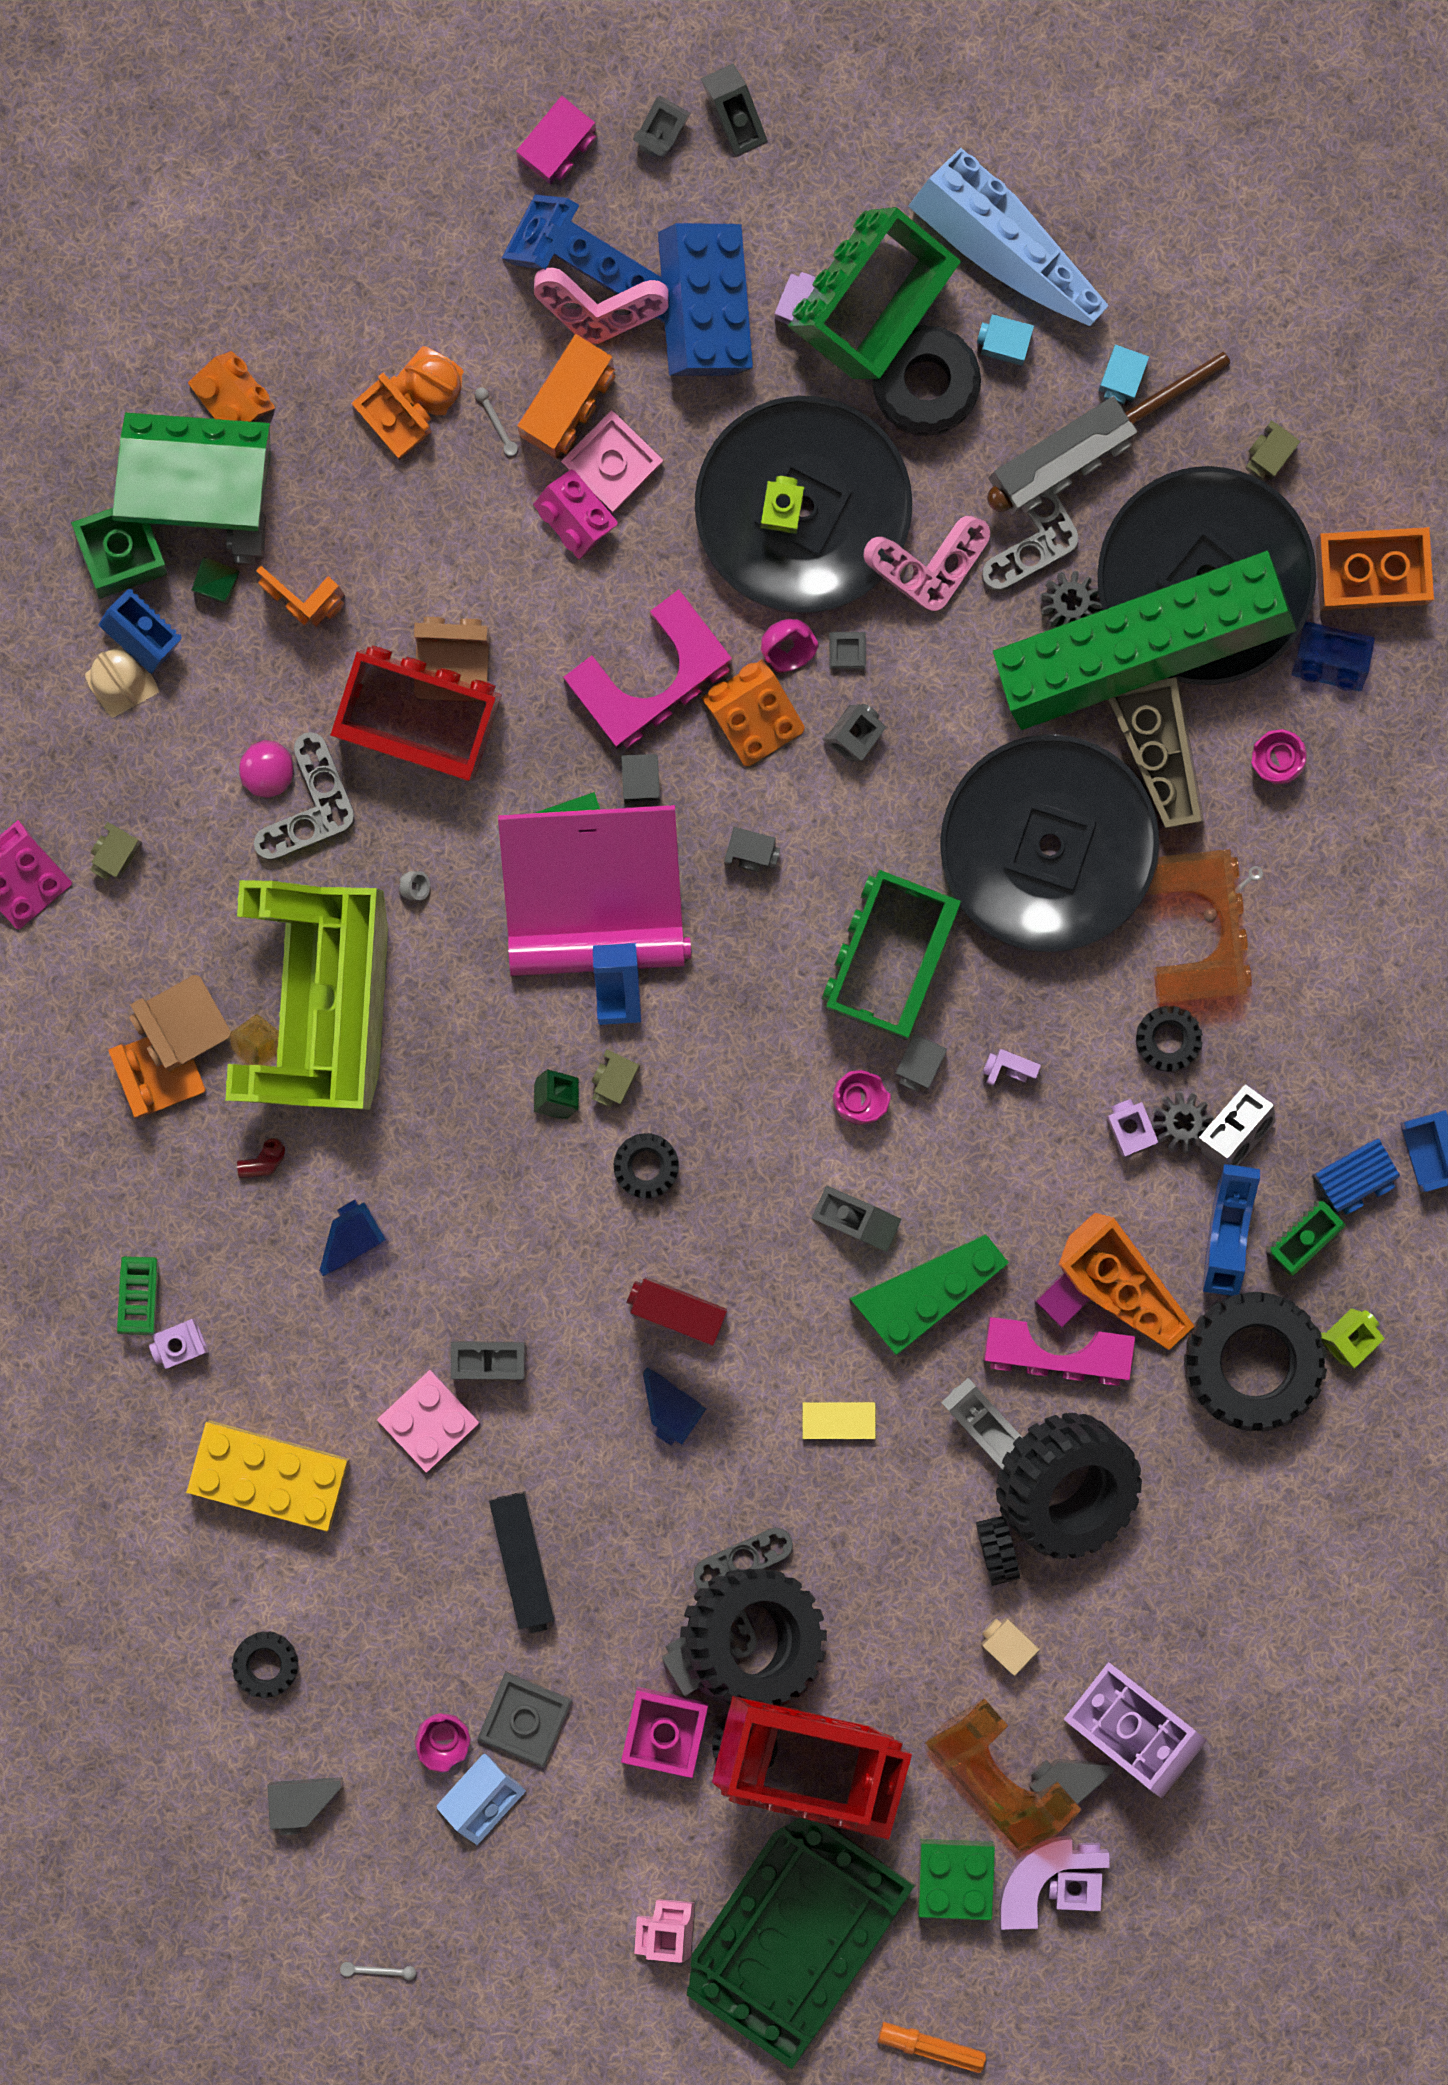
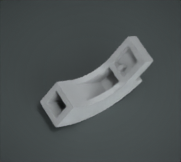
[941,1378,1023,1470]

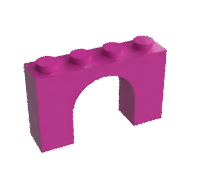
[563,589,732,749]

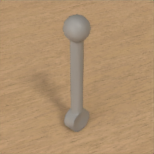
[475,387,518,456]
[1204,866,1263,922]
[340,1962,417,1980]

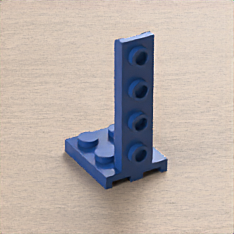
[502,195,665,323]

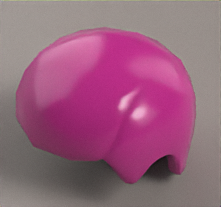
[760,619,819,673]
[1251,729,1307,785]
[239,740,293,798]
[832,1070,891,1125]
[414,1713,471,1772]

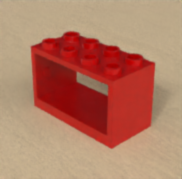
[330,645,502,781]
[712,1696,890,1829]
[738,1723,912,1840]

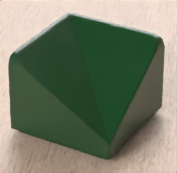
[191,557,240,605]
[534,1069,579,1119]

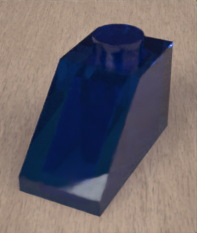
[319,1199,388,1276]
[643,1366,707,1446]

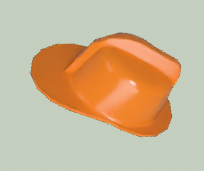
[397,346,464,416]

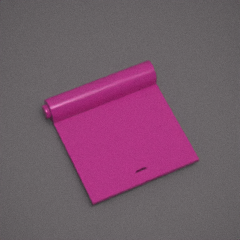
[498,805,691,976]

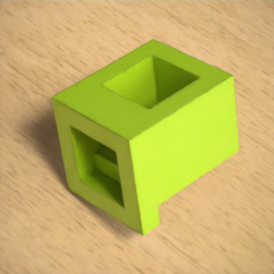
[761,476,804,534]
[1321,1308,1385,1369]

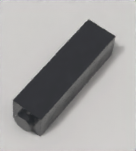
[489,1491,556,1634]

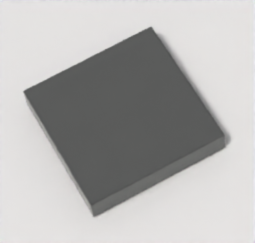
[477,1671,572,1767]

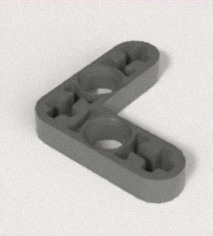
[694,1527,793,1658]

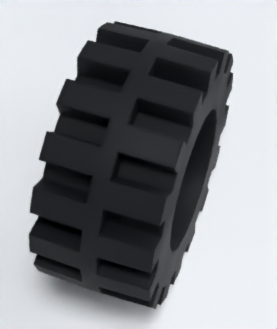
[232,1631,299,1698]

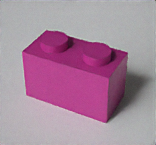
[516,95,597,185]

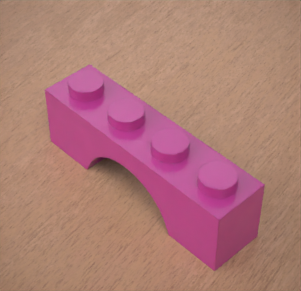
[983,1317,1135,1386]

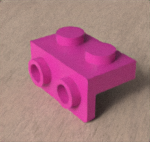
[533,469,618,559]

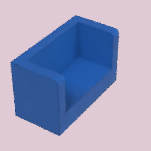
[593,943,641,1025]
[1400,1110,1448,1192]

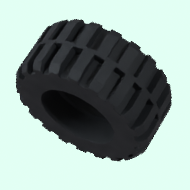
[1184,1292,1327,1432]
[996,1413,1142,1559]
[680,1569,827,1706]

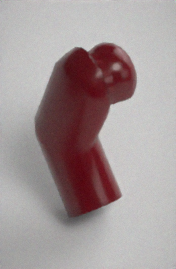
[237,1138,285,1178]

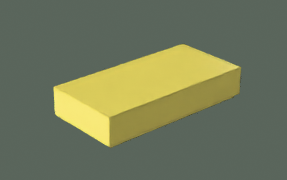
[802,1402,875,1439]

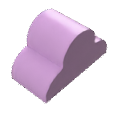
[1064,1662,1207,1798]

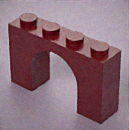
[626,1277,727,1346]

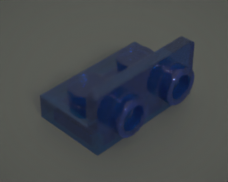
[1291,621,1375,692]

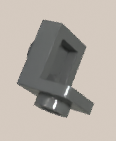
[633,95,691,157]

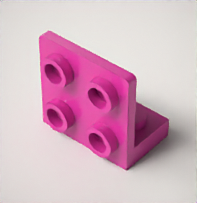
[0,820,72,929]

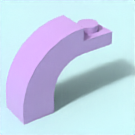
[999,1835,1110,1930]

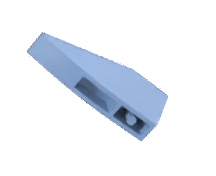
[908,148,1109,326]

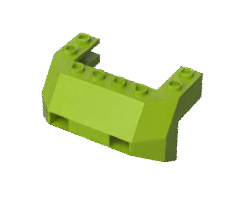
[225,880,388,1110]

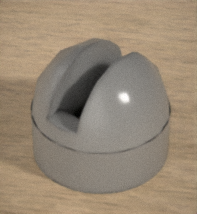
[399,871,430,900]

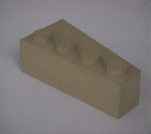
[1108,677,1205,829]

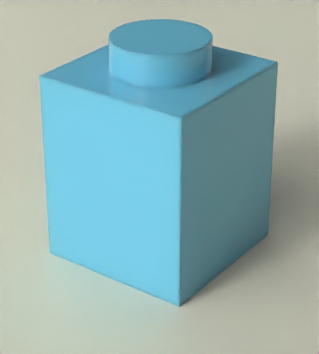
[977,314,1034,366]
[1098,345,1149,405]

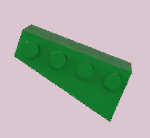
[849,1234,1009,1355]

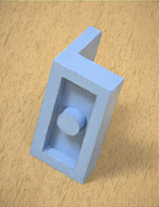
[437,1754,526,1845]

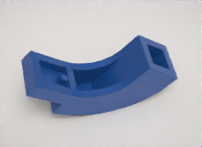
[1203,1164,1260,1296]

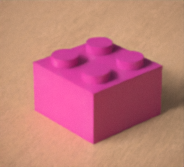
[621,1687,708,1778]

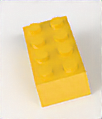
[186,1420,350,1531]

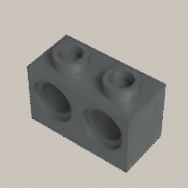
[451,1341,526,1379]

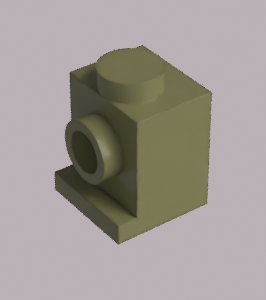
[1245,420,1301,480]
[90,821,142,881]
[592,1049,640,1108]

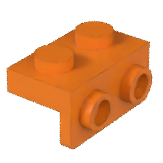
[188,351,275,422]
[351,372,432,460]

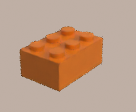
[517,334,616,459]
[1315,527,1434,611]

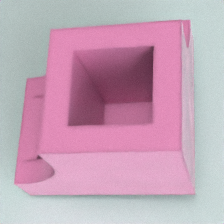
[634,1899,695,1963]

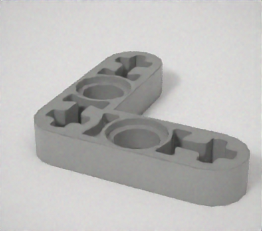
[982,490,1078,591]
[254,732,355,860]

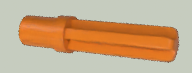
[877,2021,986,2073]

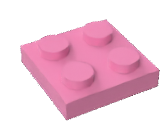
[561,410,663,513]
[377,1370,480,1473]

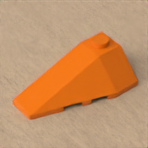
[1058,1213,1194,1350]

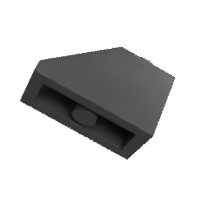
[701,64,768,156]
[812,1185,902,1252]
[1029,1759,1114,1820]
[267,1777,343,1835]

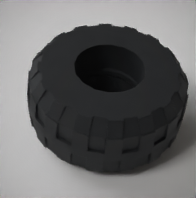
[872,325,981,436]

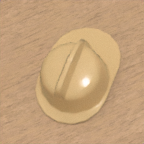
[85,646,159,718]

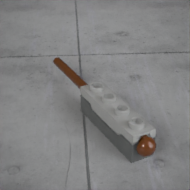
[987,352,1231,515]

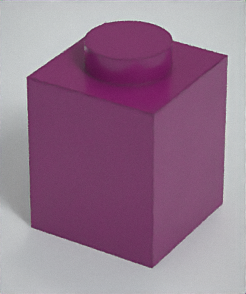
[1034,1272,1090,1327]

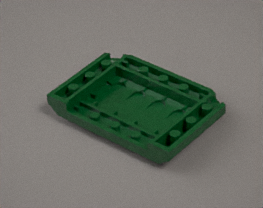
[687,1818,916,2069]

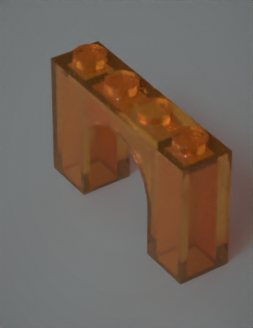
[1145,849,1252,1005]
[925,1698,1082,1853]

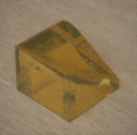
[230,1014,279,1065]

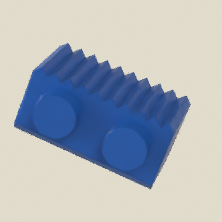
[98,589,182,674]
[1312,1138,1400,1215]

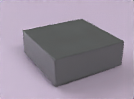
[829,632,866,669]

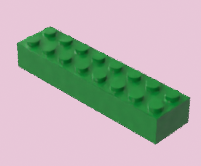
[993,550,1297,730]

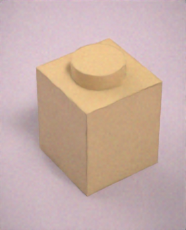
[981,1617,1040,1676]

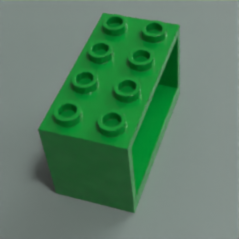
[788,207,961,379]
[821,870,961,1040]

